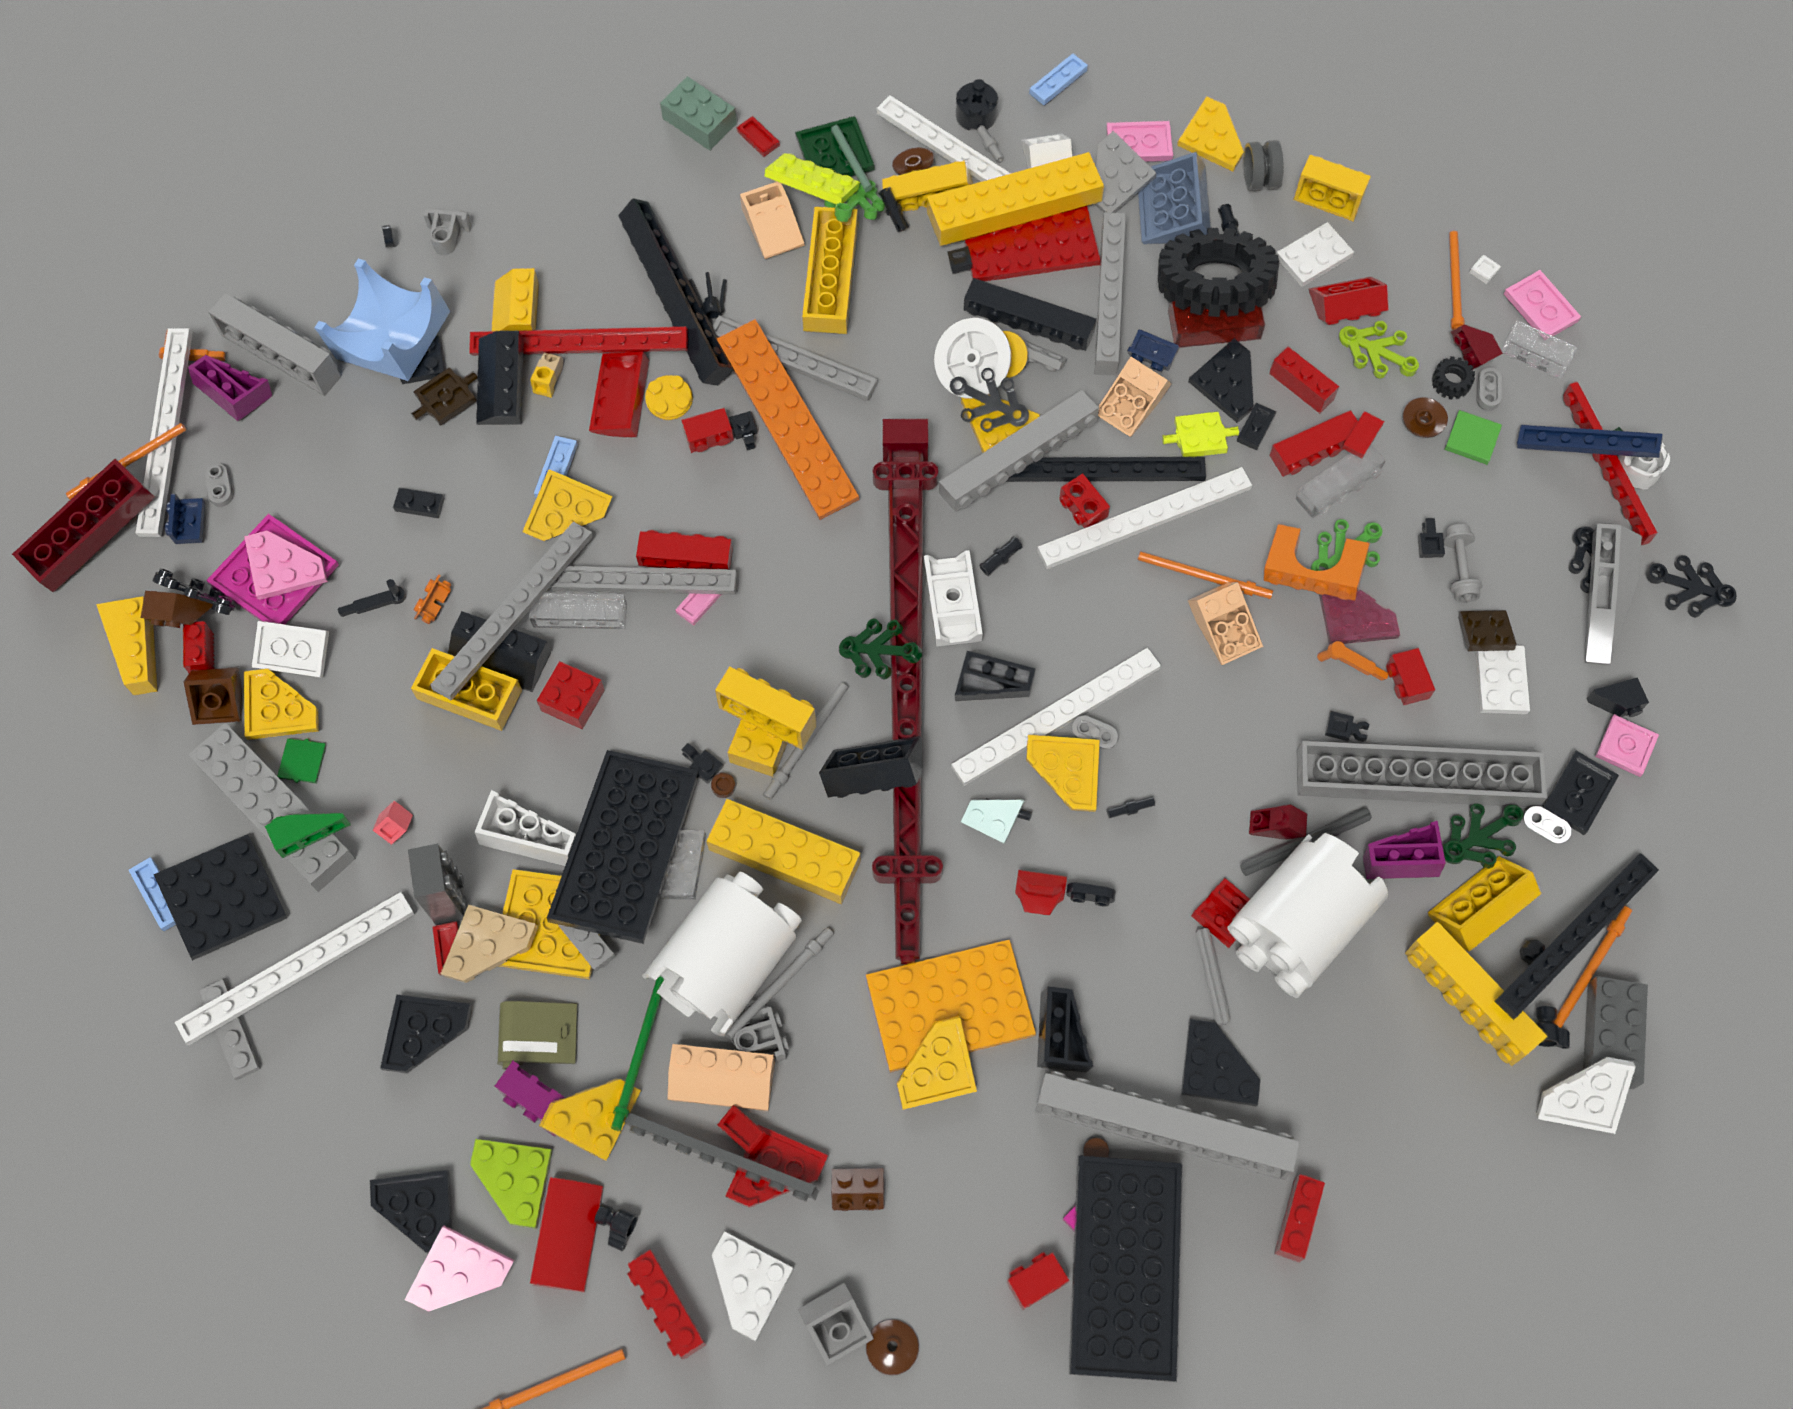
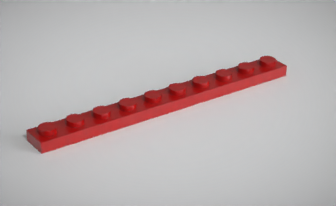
[469,327,688,356]

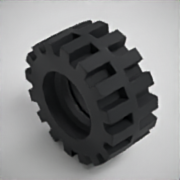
[1432,356,1475,400]

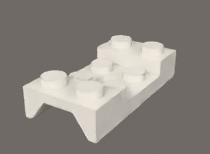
[924,550,983,647]

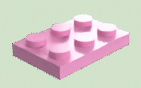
[1106,121,1173,162]
[1504,270,1581,341]

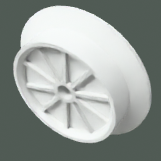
[934,318,1011,399]

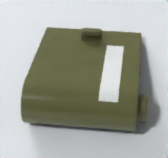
[497,1001,577,1070]

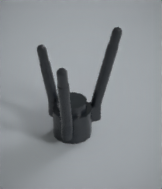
[689,272,727,319]

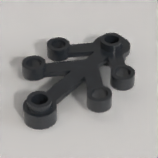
[950,368,1029,432]
[1568,527,1594,593]
[1646,555,1737,618]
[152,568,235,615]

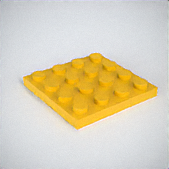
[498,869,599,980]

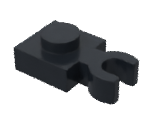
[1325,711,1370,742]

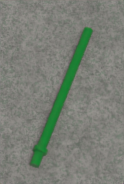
[611,976,664,1131]

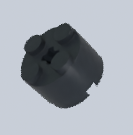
[956,79,998,131]

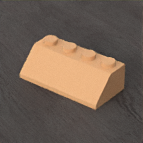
[668,1044,775,1111]

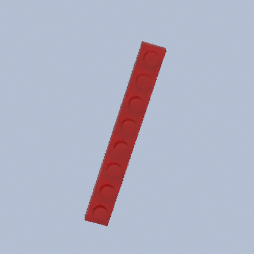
[1563,381,1658,545]

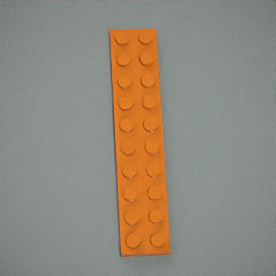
[717,319,860,520]

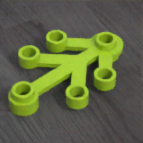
[1339,321,1419,378]

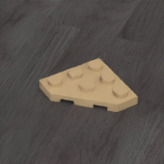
[441,905,538,983]

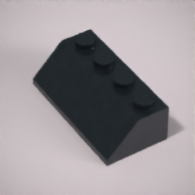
[476,331,524,425]
[448,611,551,692]
[819,736,923,798]

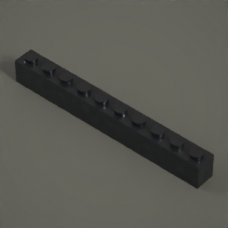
[618,198,734,385]

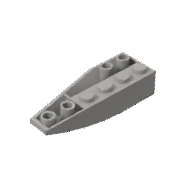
[1585,523,1642,665]

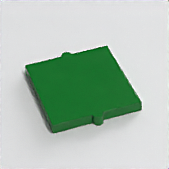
[277,738,326,784]

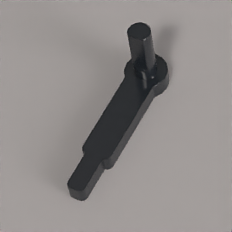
[338,579,406,617]

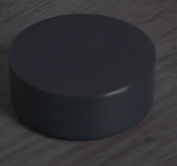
[382,225,394,247]

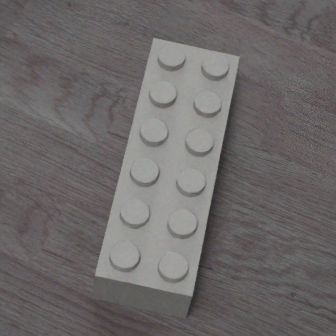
[208,293,341,396]

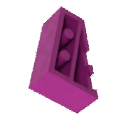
[188,355,272,421]
[1363,820,1446,879]
[494,1061,565,1137]

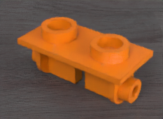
[413,574,451,624]

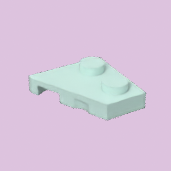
[961,799,1025,843]

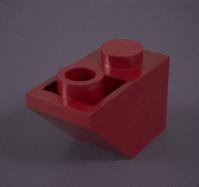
[1451,324,1503,369]
[1249,804,1308,840]

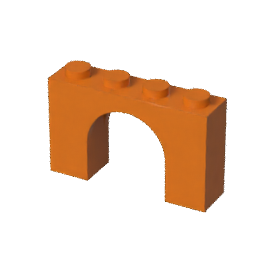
[1264,524,1370,601]

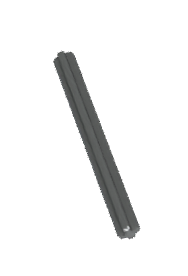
[1240,808,1372,876]

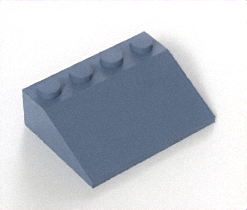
[1138,152,1211,244]

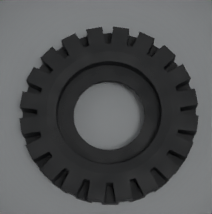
[1157,228,1279,317]

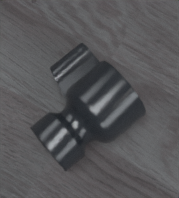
[1536,1006,1570,1049]
[595,1203,638,1251]

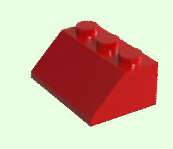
[1309,277,1389,324]

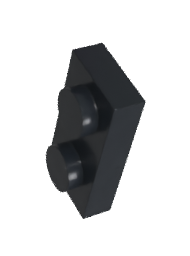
[1237,403,1277,450]
[393,488,444,518]

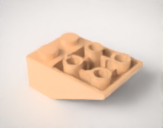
[740,182,804,259]
[1098,357,1171,437]
[1188,582,1263,665]

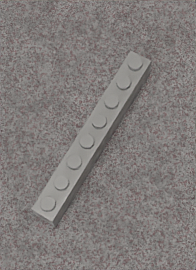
[1094,212,1126,376]
[939,390,1099,512]

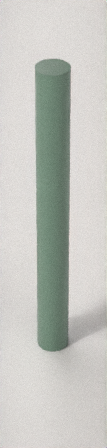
[831,125,872,192]

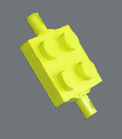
[1162,411,1239,457]

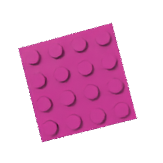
[206,514,339,624]

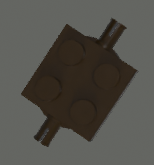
[411,367,478,426]

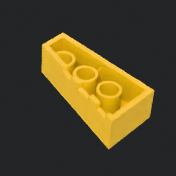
[882,160,973,211]
[96,596,157,695]

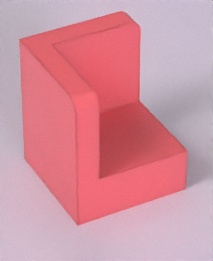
[373,800,413,845]

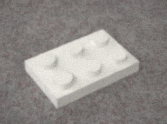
[1276,222,1354,287]
[252,621,329,677]
[1475,646,1530,714]

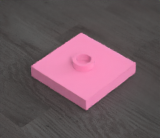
[1595,714,1659,777]

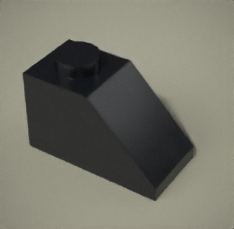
[1586,677,1649,717]

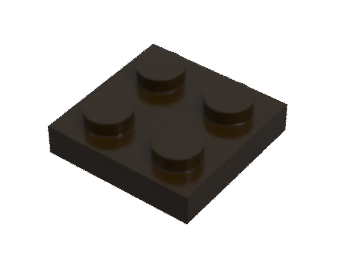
[1458,610,1517,652]

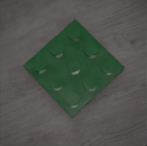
[795,116,874,177]

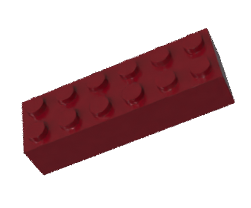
[12,459,155,592]

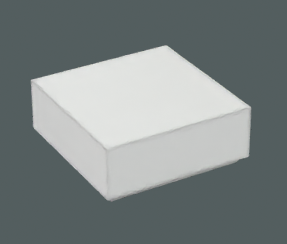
[1469,255,1501,284]

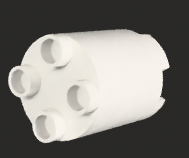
[1228,833,1388,998]
[642,872,802,1037]

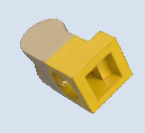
[530,353,563,398]

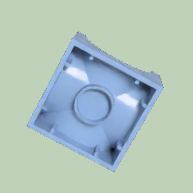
[315,259,450,381]

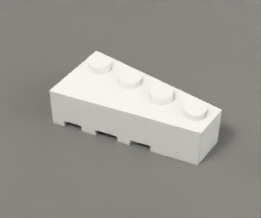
[475,790,576,866]

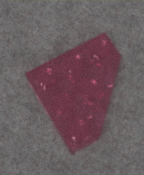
[1319,590,1400,645]

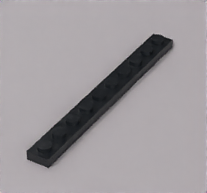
[1006,457,1206,482]
[1494,853,1659,1020]

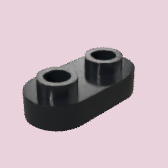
[1066,883,1116,907]

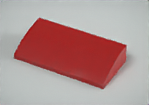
[589,351,649,437]
[530,1177,604,1293]

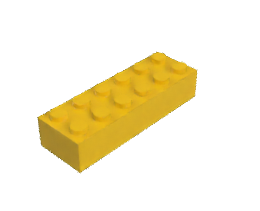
[802,207,858,334]
[706,799,861,905]
[1405,922,1547,1066]

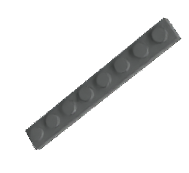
[624,1113,819,1201]

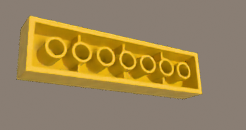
[927,152,1104,246]

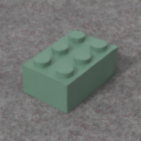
[660,76,737,150]

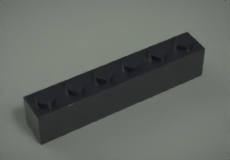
[963,278,1097,351]

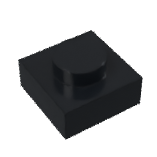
[947,246,973,274]

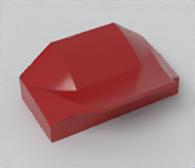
[1015,870,1067,915]

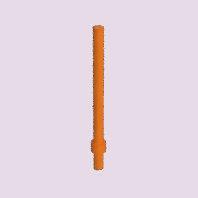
[1449,231,1465,343]
[66,423,186,500]
[1138,551,1273,599]
[1554,906,1632,1028]
[482,1349,626,1409]

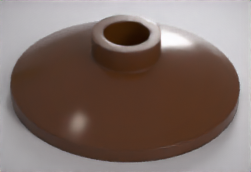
[892,147,934,175]
[1402,397,1448,438]
[866,1320,919,1375]

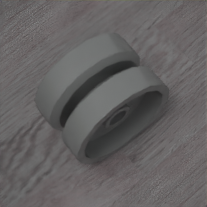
[1243,140,1284,191]

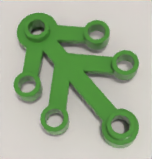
[824,180,885,222]
[1311,519,1383,571]

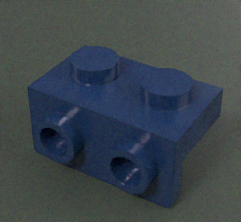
[1127,329,1179,372]
[165,494,206,544]

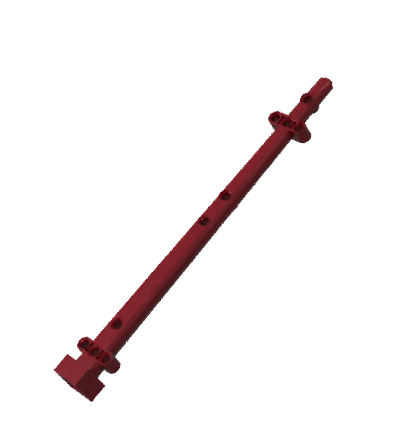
[872,419,943,965]

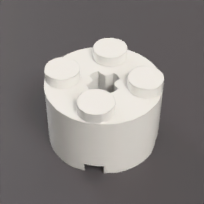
[1618,443,1670,490]

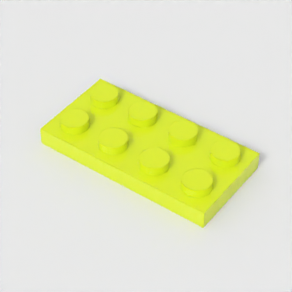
[764,153,860,204]

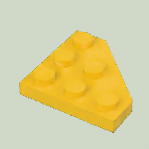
[1177,96,1244,171]
[961,394,1040,453]
[522,469,612,541]
[244,669,319,740]
[1026,735,1100,812]
[896,1016,977,1110]
[539,1079,641,1161]

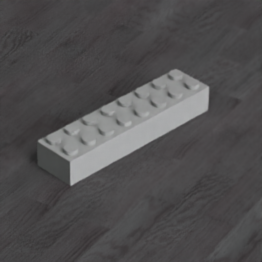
[188,723,355,892]

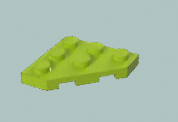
[470,1139,552,1229]

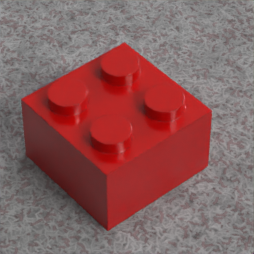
[537,661,605,730]

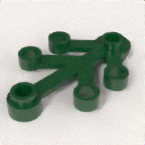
[839,618,923,680]
[1443,803,1524,868]

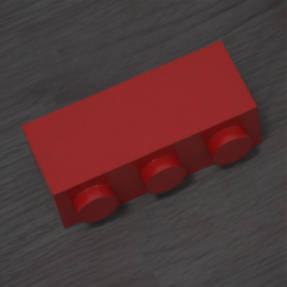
[1269,346,1339,414]
[1274,1174,1325,1262]

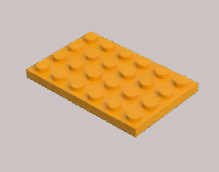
[866,939,1036,1072]

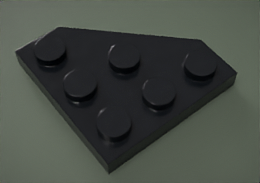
[1188,338,1254,423]
[380,994,472,1073]
[1181,1019,1260,1107]
[370,1170,452,1253]

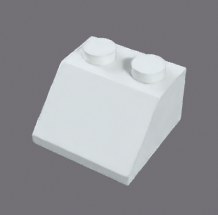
[1021,134,1072,169]

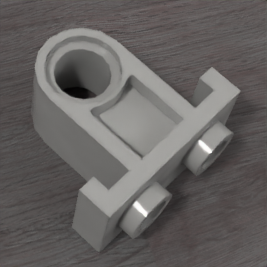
[423,209,471,255]
[734,1006,789,1062]

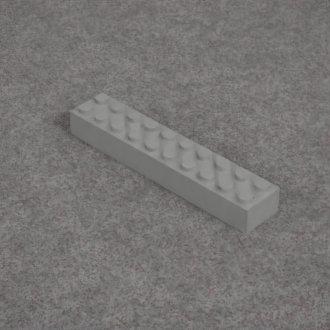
[1297,741,1547,807]
[1035,1071,1300,1180]

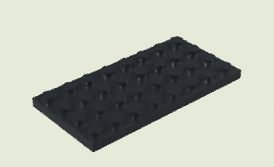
[547,750,699,944]
[1069,1156,1182,1382]

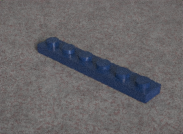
[1517,425,1663,458]

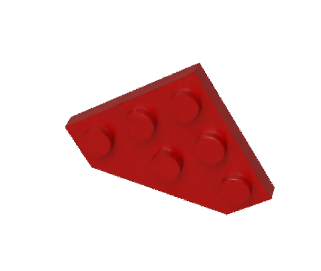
[725,1124,828,1208]

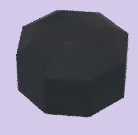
[1520,939,1546,965]

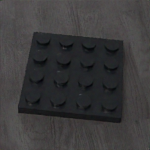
[153,834,287,961]

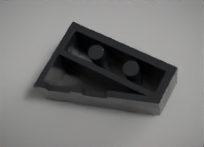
[955,651,1036,701]
[1037,986,1094,1073]

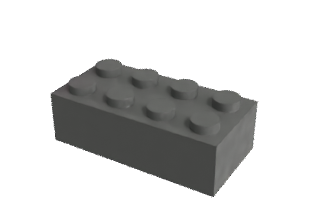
[408,843,468,925]
[1583,976,1648,1089]

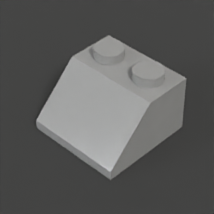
[798,1283,873,1366]

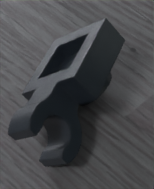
[729,411,757,451]
[1418,518,1445,558]
[681,743,723,784]

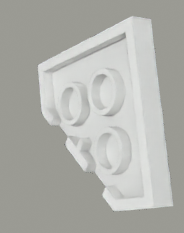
[1536,1057,1635,1134]
[712,1231,793,1342]

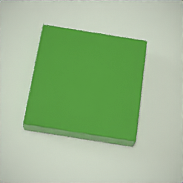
[1444,410,1502,465]

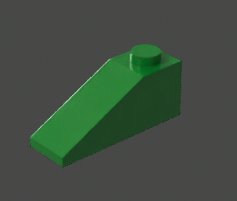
[265,813,351,858]

